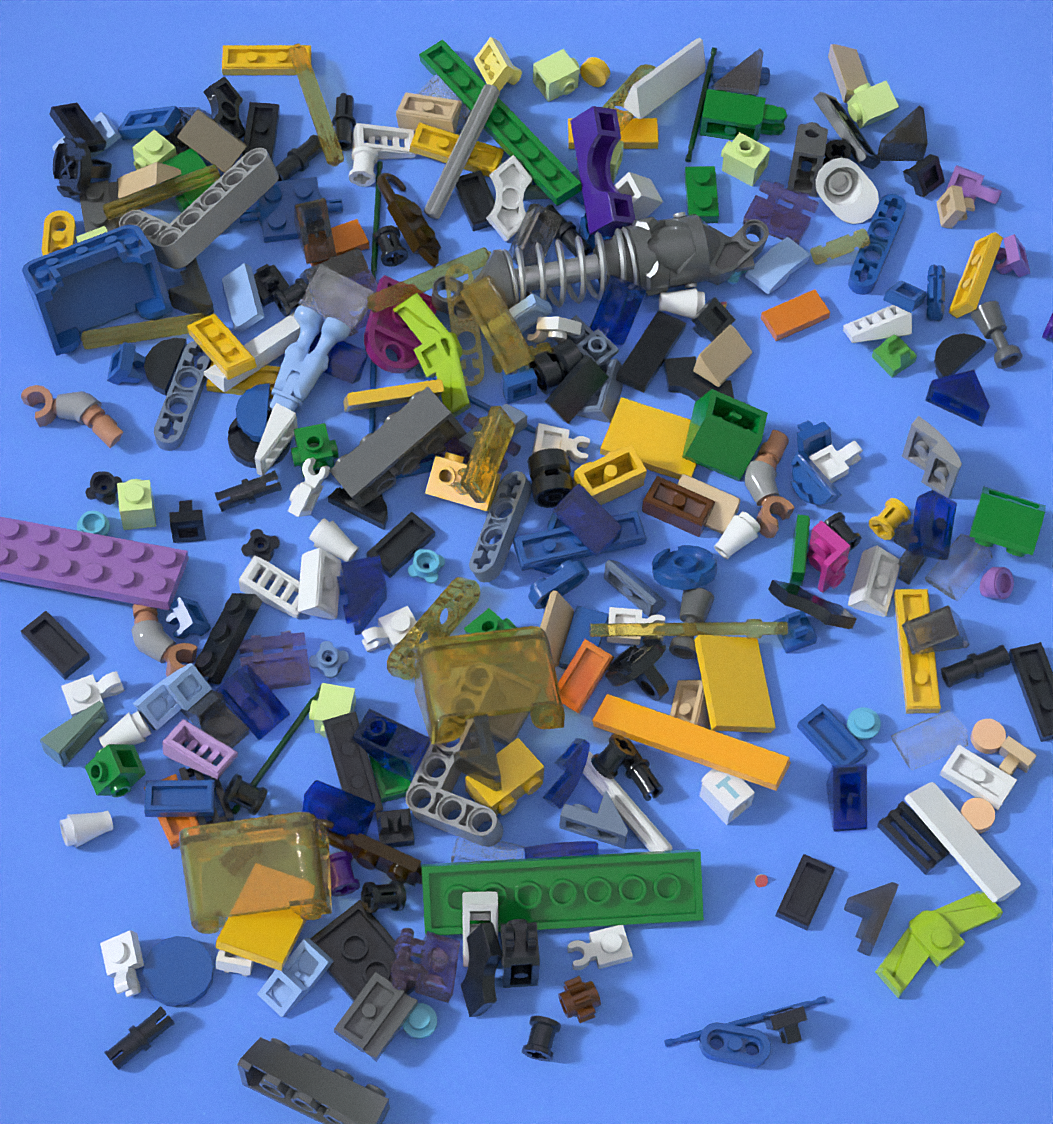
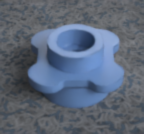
[309,641,349,678]

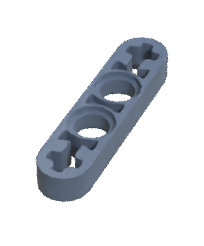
[154,341,211,451]
[469,471,532,583]

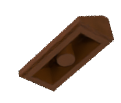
[642,476,715,537]

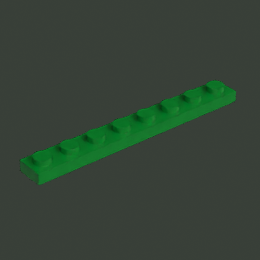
[419,39,582,206]

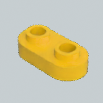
[41,210,76,256]

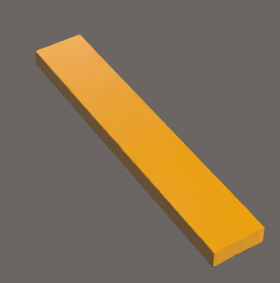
[592,694,791,791]

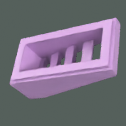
[162,719,238,779]

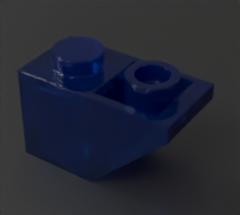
[336,556,387,635]
[353,709,430,781]

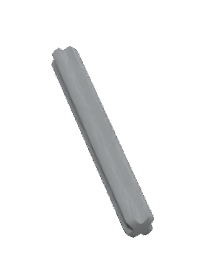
[424,84,500,219]

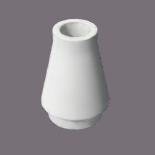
[659,288,705,319]
[714,511,761,559]
[309,518,359,564]
[98,711,152,748]
[60,810,113,848]

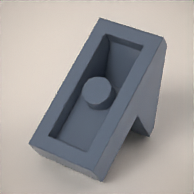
[559,791,628,849]

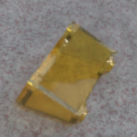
[414,626,565,745]
[179,812,332,934]

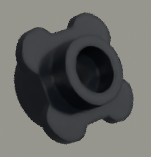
[85,471,123,505]
[241,529,280,562]

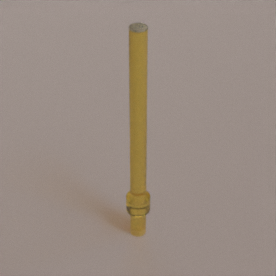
[589,619,788,639]

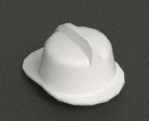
[816,158,879,224]

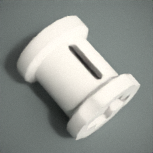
[349,146,379,187]

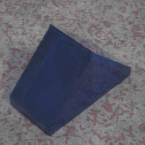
[925,370,990,427]
[826,763,867,832]

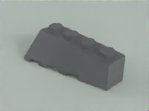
[329,386,467,507]
[237,1037,390,1124]

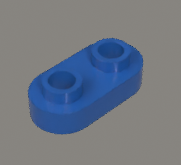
[528,559,590,609]
[699,1022,771,1068]

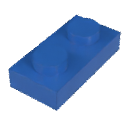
[118,106,182,140]

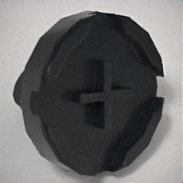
[52,137,112,198]
[605,635,669,701]

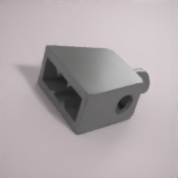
[787,122,828,197]

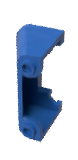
[22,225,173,356]

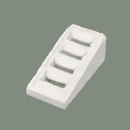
[352,123,416,160]
[843,305,912,343]
[255,403,298,476]
[239,556,300,619]
[462,892,498,967]

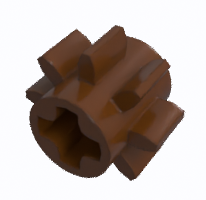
[558,976,601,1023]

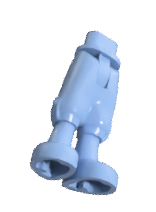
[268,306,350,412]

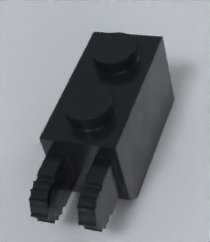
[500,919,540,988]

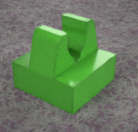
[872,334,917,378]

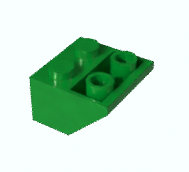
[682,389,768,481]
[969,486,1046,557]

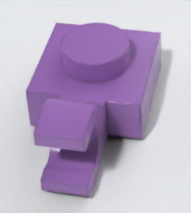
[946,165,1002,204]

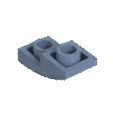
[554,315,619,367]

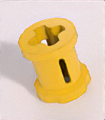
[869,498,911,540]

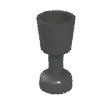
[970,301,1023,369]
[669,588,715,659]

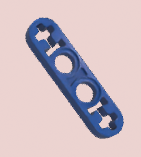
[848,194,906,295]

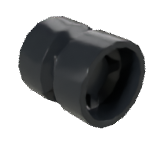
[528,339,583,395]
[527,448,575,508]

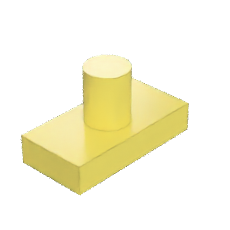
[474,37,522,91]

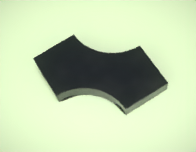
[203,77,245,140]
[664,356,734,402]
[768,580,857,629]
[460,922,503,1017]

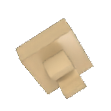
[936,185,975,229]
[999,736,1037,776]

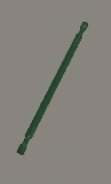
[685,47,717,162]
[370,161,383,286]
[231,684,322,815]

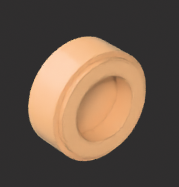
[970,719,1006,754]
[960,798,995,834]

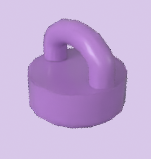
[979,567,1014,599]

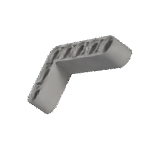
[119,148,279,269]
[405,663,503,847]

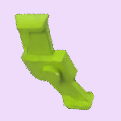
[393,293,471,417]
[875,891,1003,999]

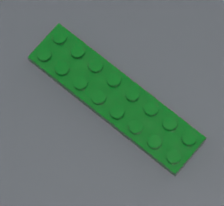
[421,849,704,936]

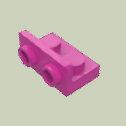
[807,520,850,593]

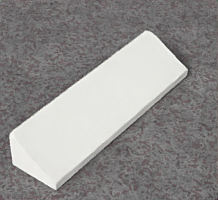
[624,37,706,119]
[204,312,300,393]
[905,782,1021,903]

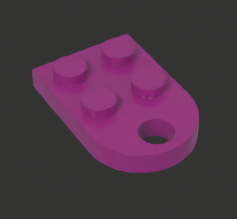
[364,275,437,373]

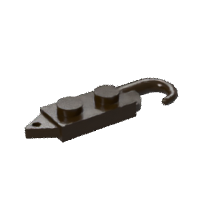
[377,173,442,268]
[312,819,422,887]

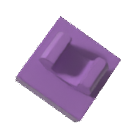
[996,234,1030,277]

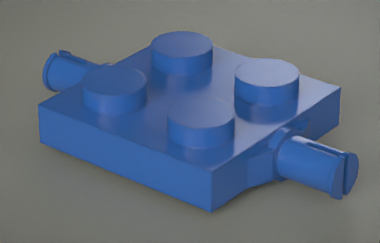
[239,177,343,243]

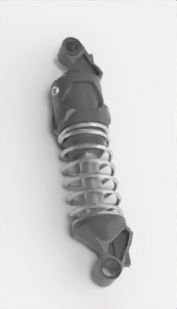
[432,212,769,324]

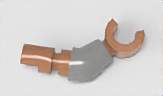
[21,385,123,448]
[745,430,795,538]
[131,604,198,677]

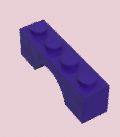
[570,106,636,237]

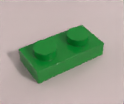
[684,166,719,223]

